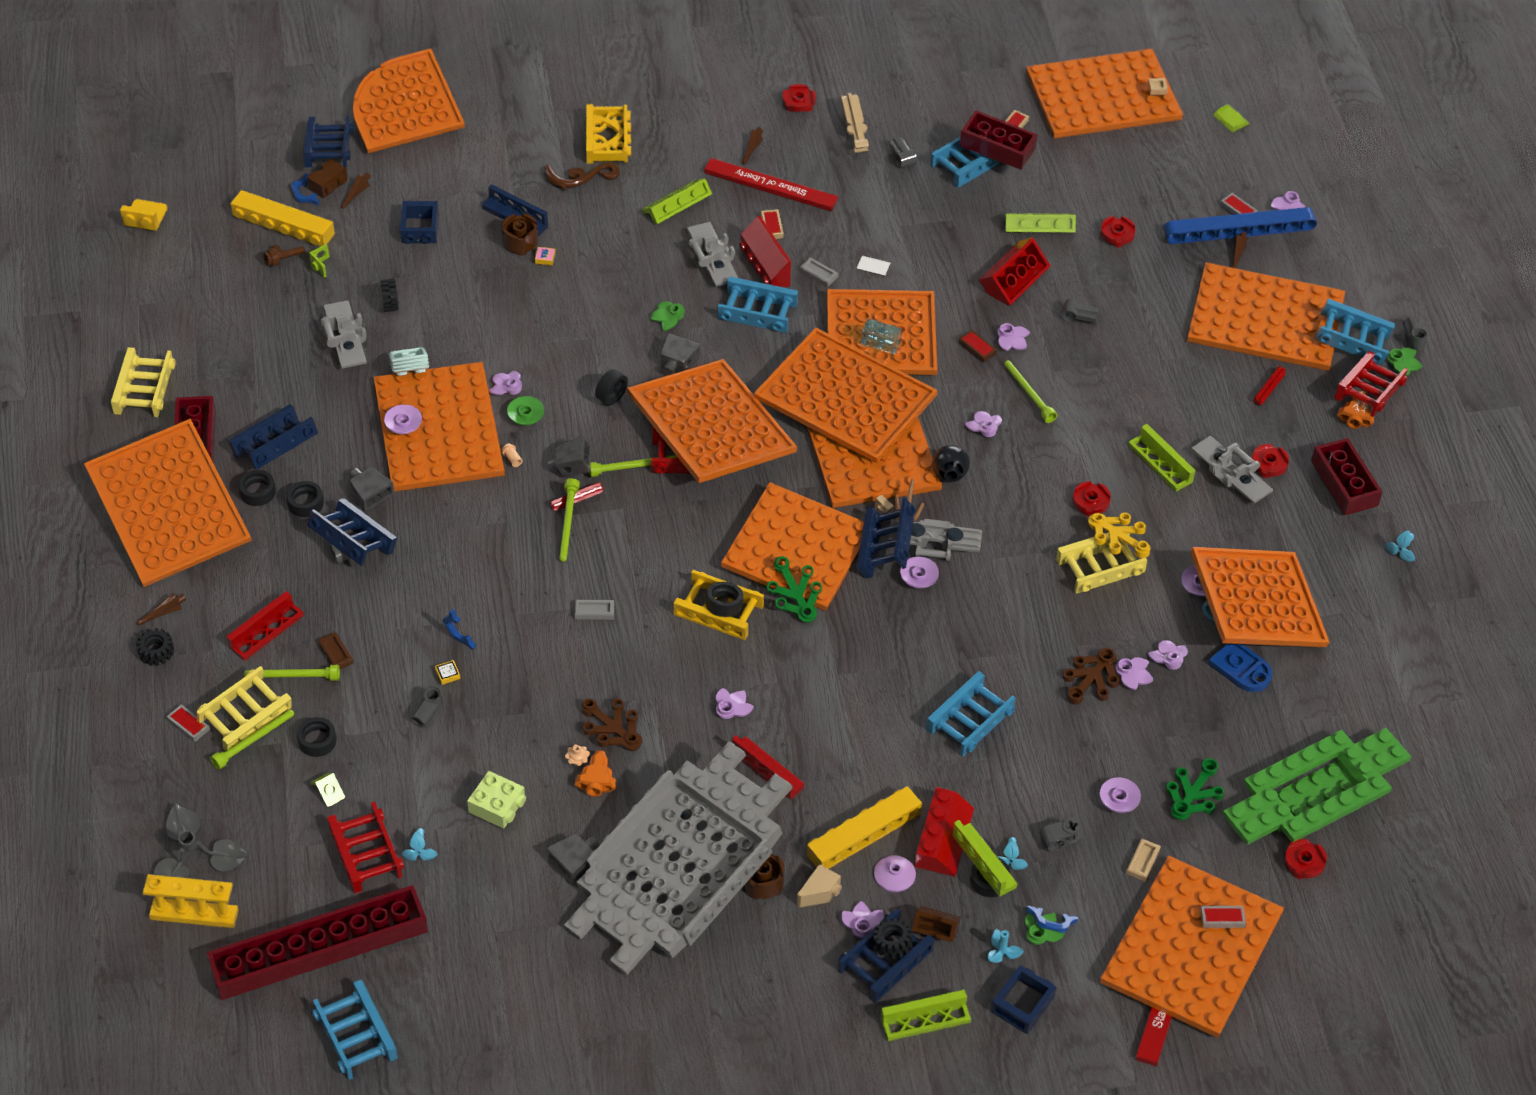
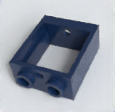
[400,201,439,243]
[991,965,1057,1034]

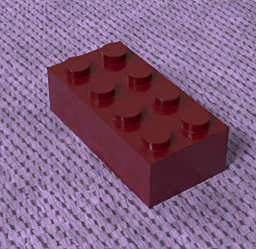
[959,110,1038,170]
[174,396,216,464]
[1311,438,1382,515]

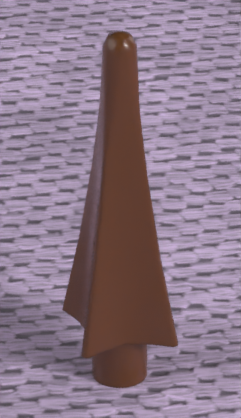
[743,127,763,164]
[341,172,371,208]
[1232,232,1249,268]
[137,593,186,625]

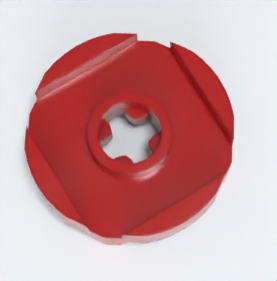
[782,84,816,112]
[1100,216,1136,248]
[1252,444,1289,478]
[1072,481,1111,517]
[1284,839,1327,879]

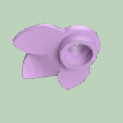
[1271,191,1305,210]
[998,323,1030,351]
[489,371,522,395]
[965,411,1002,437]
[1148,640,1188,670]
[1115,657,1153,690]
[716,688,754,719]
[842,901,884,939]

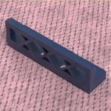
[482,184,548,237]

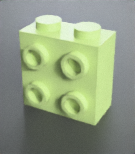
[467,771,526,829]

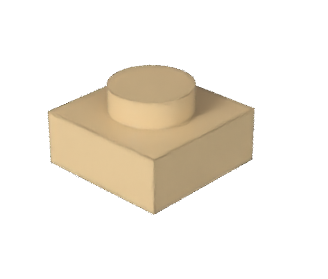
[1148,78,1168,95]
[875,495,894,521]

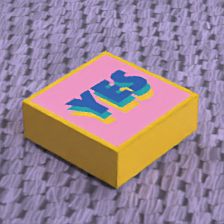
[535,247,555,266]

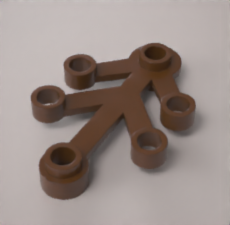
[1063,648,1119,705]
[581,698,642,751]

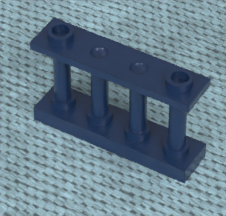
[304,116,354,168]
[228,404,318,470]
[307,498,397,566]
[857,498,916,579]
[838,909,935,1003]

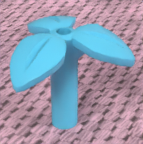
[1385,531,1415,562]
[401,828,438,861]
[998,837,1028,870]
[987,929,1023,963]

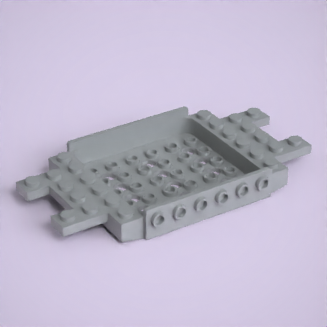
[564,741,792,975]

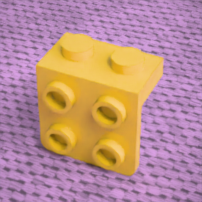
[120,199,168,231]

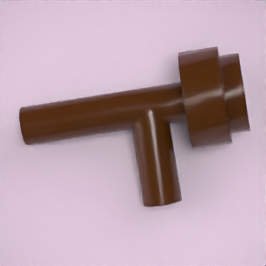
[263,245,305,267]

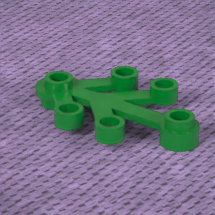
[767,556,822,623]
[1166,758,1224,820]

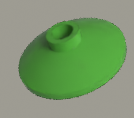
[507,396,544,425]

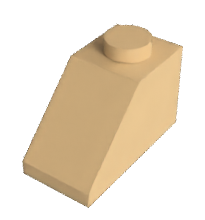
[797,864,842,908]

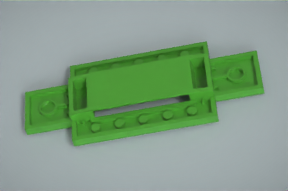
[1222,728,1411,845]

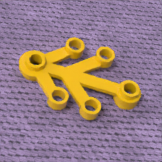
[1088,513,1150,558]

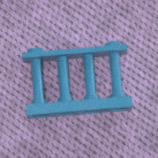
[930,137,1001,188]
[718,276,798,333]
[1314,299,1395,365]
[926,671,1016,757]
[312,979,398,1080]

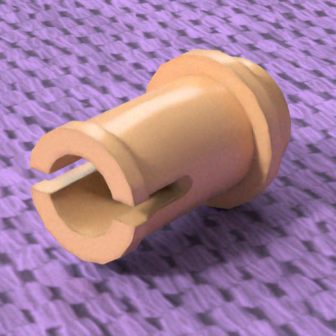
[502,443,523,467]

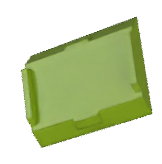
[1213,105,1250,132]

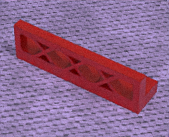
[226,591,304,661]
[732,735,804,799]

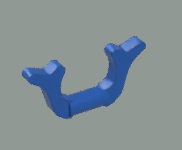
[291,173,319,205]
[443,609,476,650]
[1026,905,1078,933]

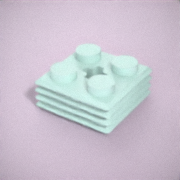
[389,347,429,375]

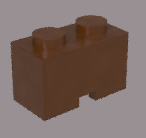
[307,159,347,199]
[912,905,961,942]

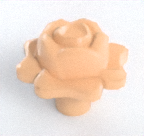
[565,745,590,766]

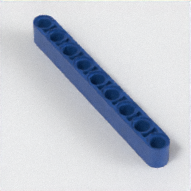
[1163,207,1317,244]

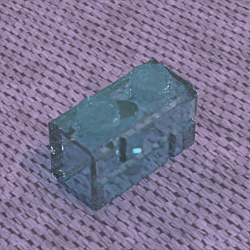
[861,319,902,354]

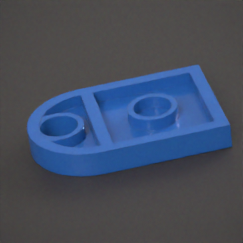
[1208,643,1272,692]

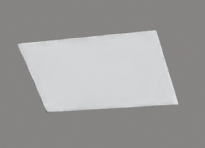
[857,256,890,275]

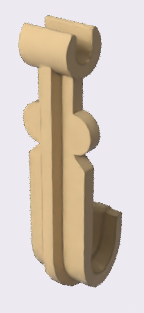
[841,93,869,152]

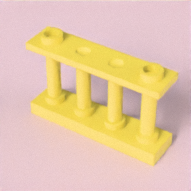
[111,347,175,418]
[1056,532,1147,594]
[197,666,292,751]

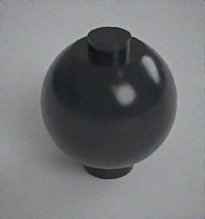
[932,445,970,482]

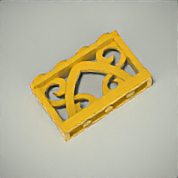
[586,104,631,164]

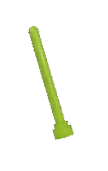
[1004,361,1058,423]
[589,455,676,477]
[559,478,580,562]
[243,665,340,681]
[210,710,294,770]

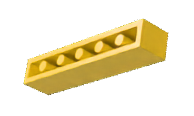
[231,190,335,246]
[807,786,922,869]

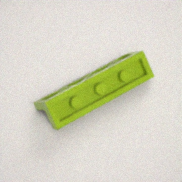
[641,178,712,224]
[1004,213,1076,232]
[1128,424,1196,492]
[953,820,1017,897]
[881,990,971,1041]

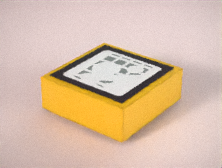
[435,660,461,685]

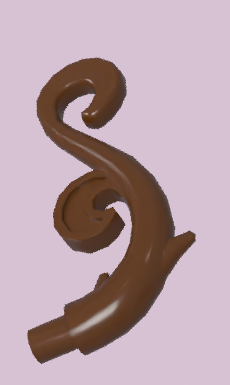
[544,162,620,190]

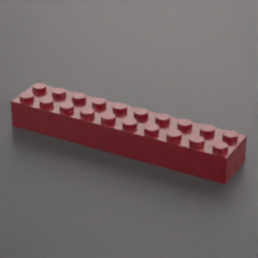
[207,885,428,1001]

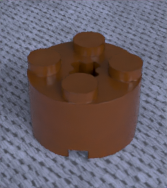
[502,213,538,256]
[743,854,785,899]

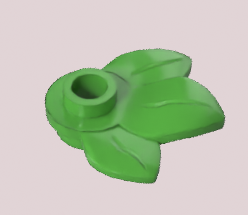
[650,301,685,331]
[1387,348,1423,376]
[1025,913,1066,945]

